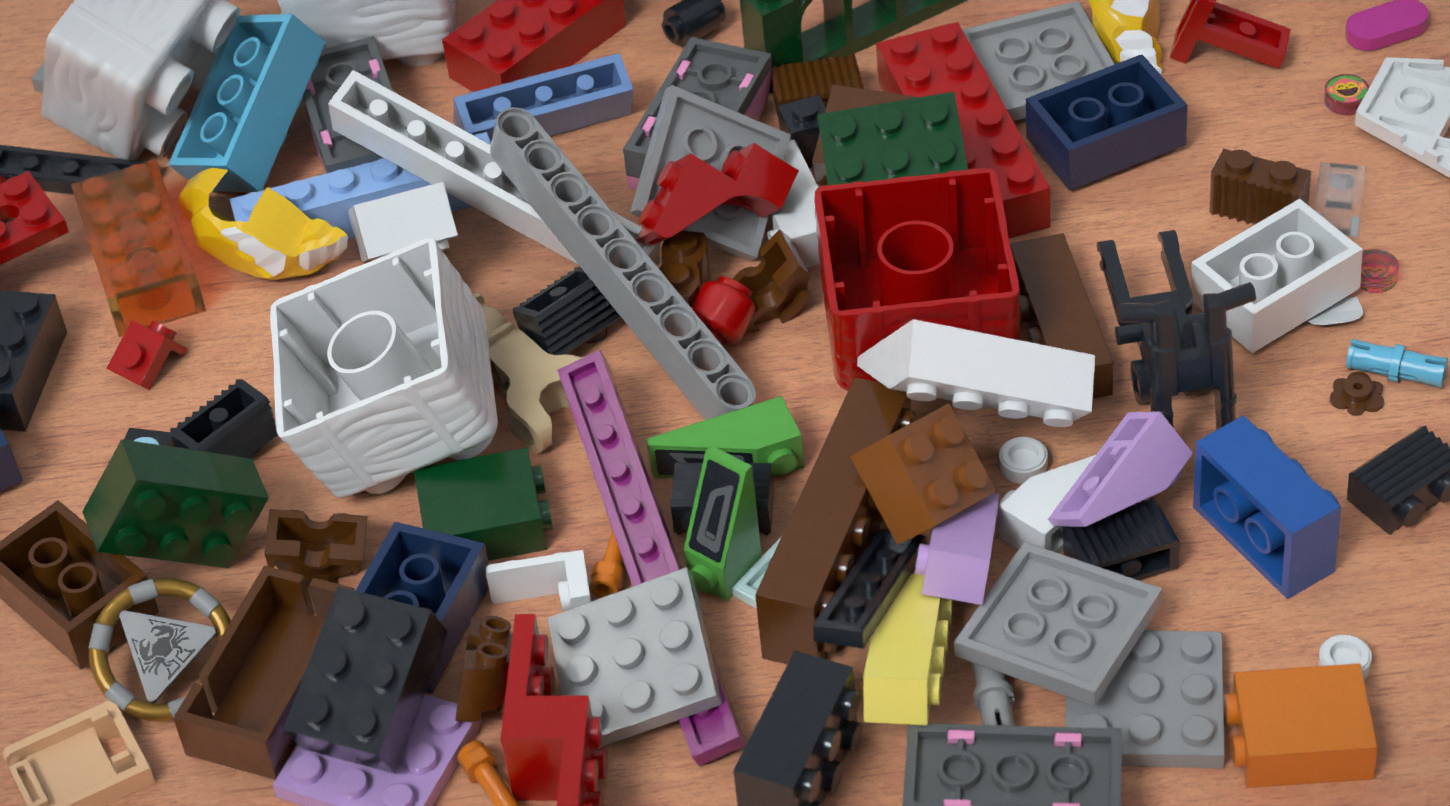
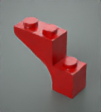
[636,143,799,247]

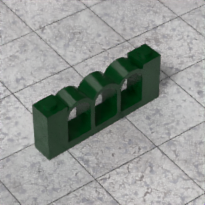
[740,0,968,94]

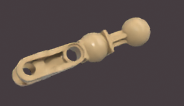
[473,293,582,454]

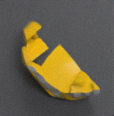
[1088,0,1164,76]
[177,168,348,280]

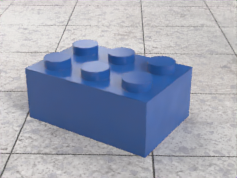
[1193,415,1341,600]

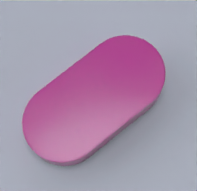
[1345,0,1429,51]

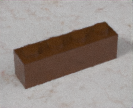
[1010,233,1113,399]

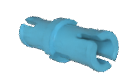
[1346,339,1448,388]

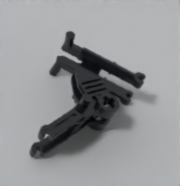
[1096,230,1256,430]

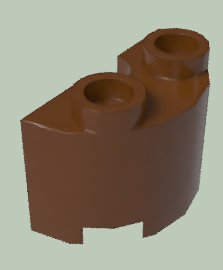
[733,229,811,332]
[264,509,367,588]
[455,616,512,722]

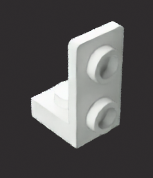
[485,550,591,611]

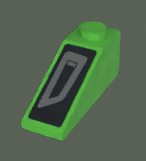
[646,396,805,478]
[684,445,762,602]

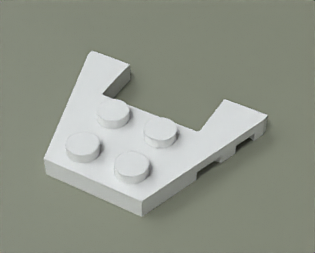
[1355,57,1450,178]

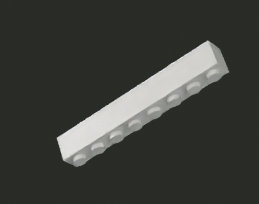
[328,70,661,266]

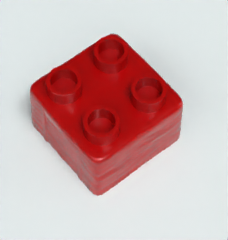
[814,168,1020,391]

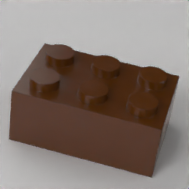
[0,500,159,670]

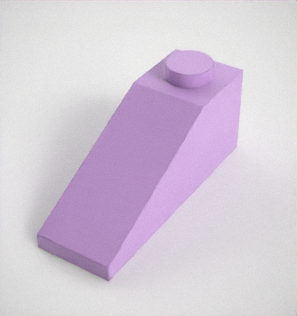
[1048,412,1193,527]
[915,493,1000,605]

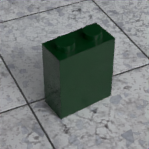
[414,447,553,561]

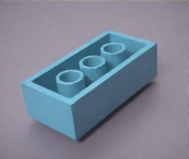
[168,14,326,192]

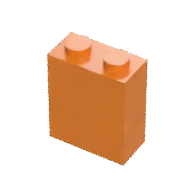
[1224,663,1378,788]

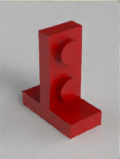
[1170,0,1291,69]

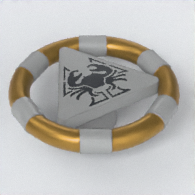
[88,578,231,722]

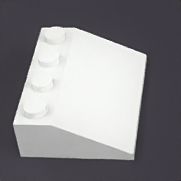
[857,319,1095,427]

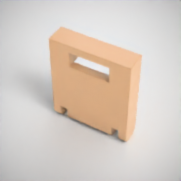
[2,700,156,806]

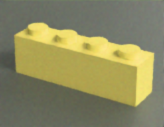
[863,574,953,725]

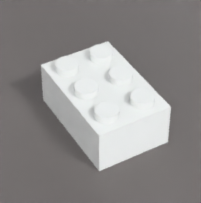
[348,182,458,262]
[1191,199,1363,353]

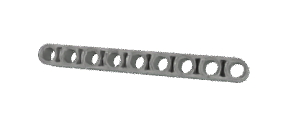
[490,107,756,420]

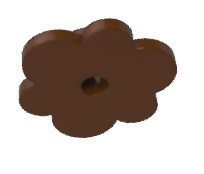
[1330,372,1384,416]

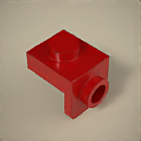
[106,320,187,390]

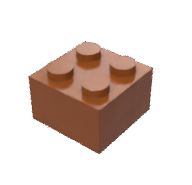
[850,403,996,545]

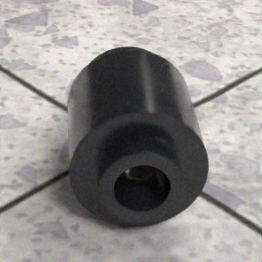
[662,0,726,47]

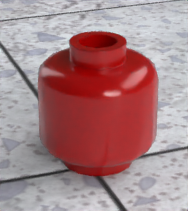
[691,276,756,345]

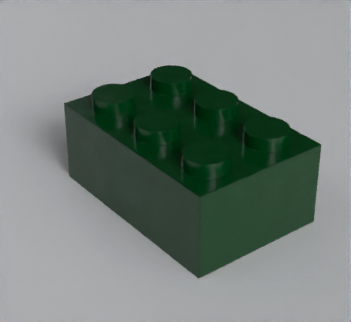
[817,92,968,185]
[82,439,269,568]

